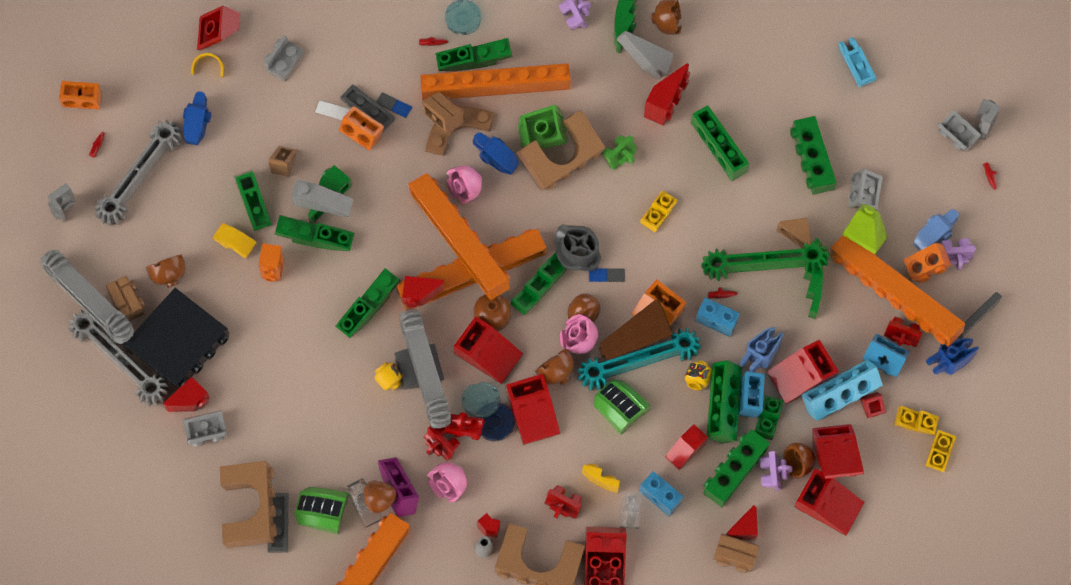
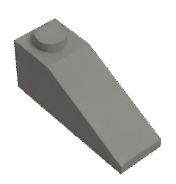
[617,31,674,78]
[292,179,353,217]

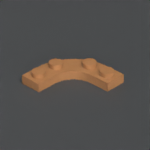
[425,107,494,156]

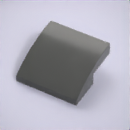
[394,344,444,389]

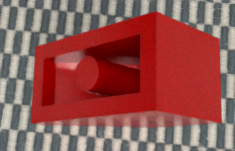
[402,276,444,307]
[163,377,210,412]
[665,424,708,470]

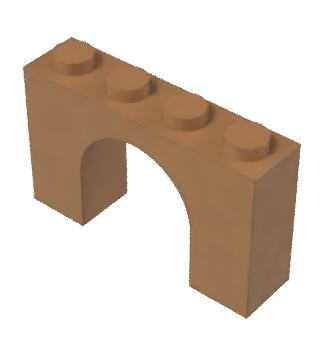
[516,110,606,190]
[220,461,277,548]
[495,523,585,585]

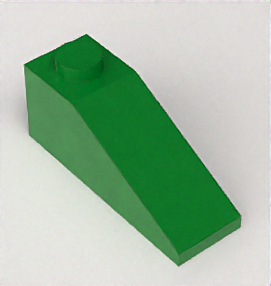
[308,165,352,224]
[234,170,272,231]

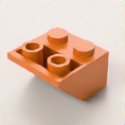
[631,279,687,327]

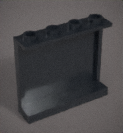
[124,288,230,390]

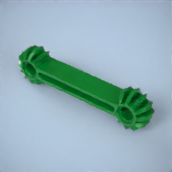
[701,241,830,281]

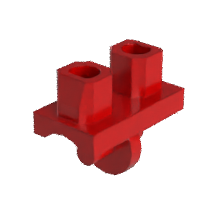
[884,316,923,348]
[445,412,485,440]
[423,426,460,462]
[544,485,582,519]

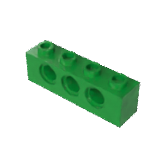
[691,105,750,181]
[790,116,837,195]
[707,360,742,444]
[703,429,770,508]

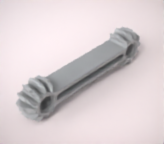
[94,119,182,226]
[41,249,134,344]
[68,309,168,406]
[399,309,451,428]

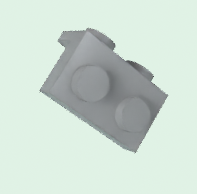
[937,110,982,152]
[183,410,227,446]

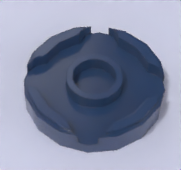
[476,402,515,442]

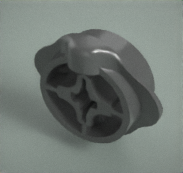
[555,225,601,271]

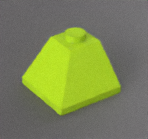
[842,203,888,254]

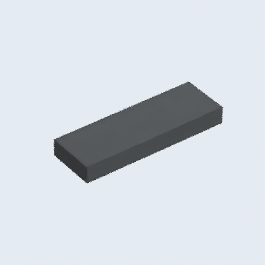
[340,84,395,132]
[958,292,1002,339]
[268,493,289,553]

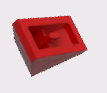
[726,505,758,540]

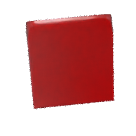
[860,392,886,418]

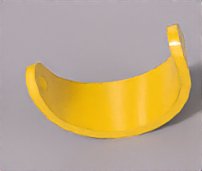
[191,53,224,77]

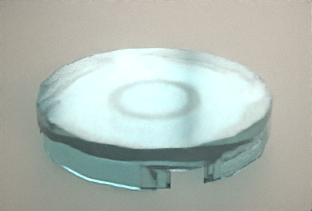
[445,0,481,35]
[462,382,501,418]

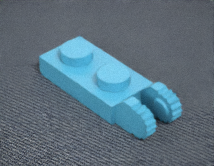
[838,37,876,87]

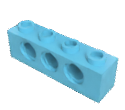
[802,359,883,421]

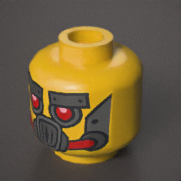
[684,360,712,391]
[374,362,403,391]

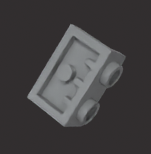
[264,35,304,81]
[977,99,1000,140]
[848,169,883,211]
[48,183,76,223]

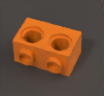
[59,81,102,110]
[339,106,384,151]
[259,243,284,282]
[903,243,952,283]

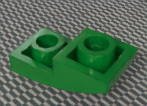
[755,395,784,440]

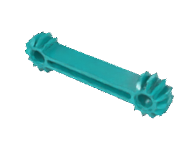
[577,328,701,391]

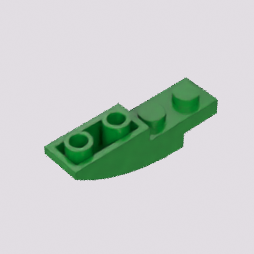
[614,0,637,53]
[435,38,513,71]
[274,215,354,251]
[335,268,401,338]

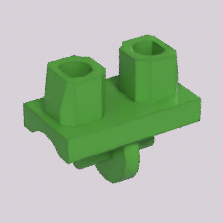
[602,135,637,170]

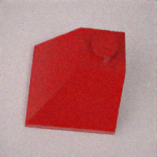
[197,5,240,51]

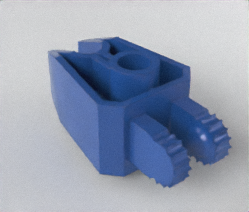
[183,91,211,145]
[472,132,519,175]
[926,338,979,375]

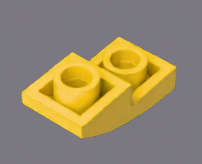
[640,190,678,233]
[212,223,257,259]
[894,406,939,435]
[925,430,956,473]
[582,464,620,493]

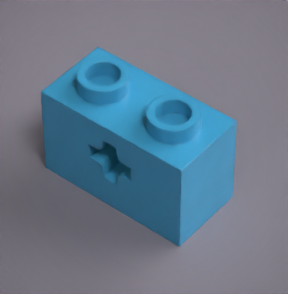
[695,298,740,337]
[862,333,910,377]
[739,371,765,418]
[639,471,683,516]

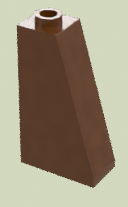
[599,298,673,361]

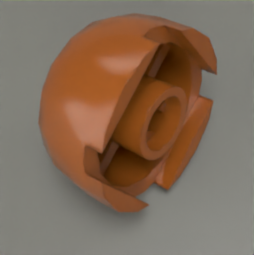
[652,0,682,35]
[146,254,186,288]
[473,294,511,331]
[535,348,574,385]

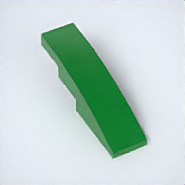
[803,238,823,319]
[510,252,567,315]

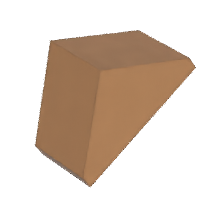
[269,146,297,177]
[776,218,811,249]

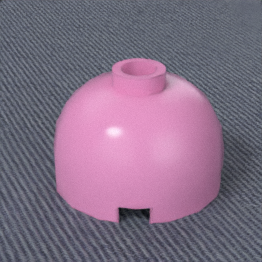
[446,165,482,204]
[560,314,599,354]
[427,462,467,502]

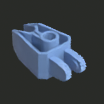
[913,209,959,251]
[739,327,783,372]

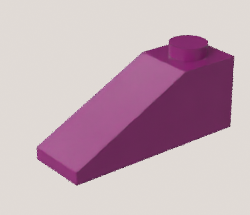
[378,457,419,517]

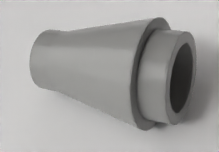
[474,536,494,558]

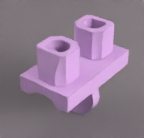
[559,0,591,30]
[938,238,976,270]
[760,451,793,491]

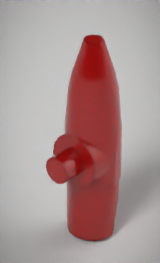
[419,37,448,46]
[89,132,104,158]
[983,162,997,190]
[708,287,737,299]

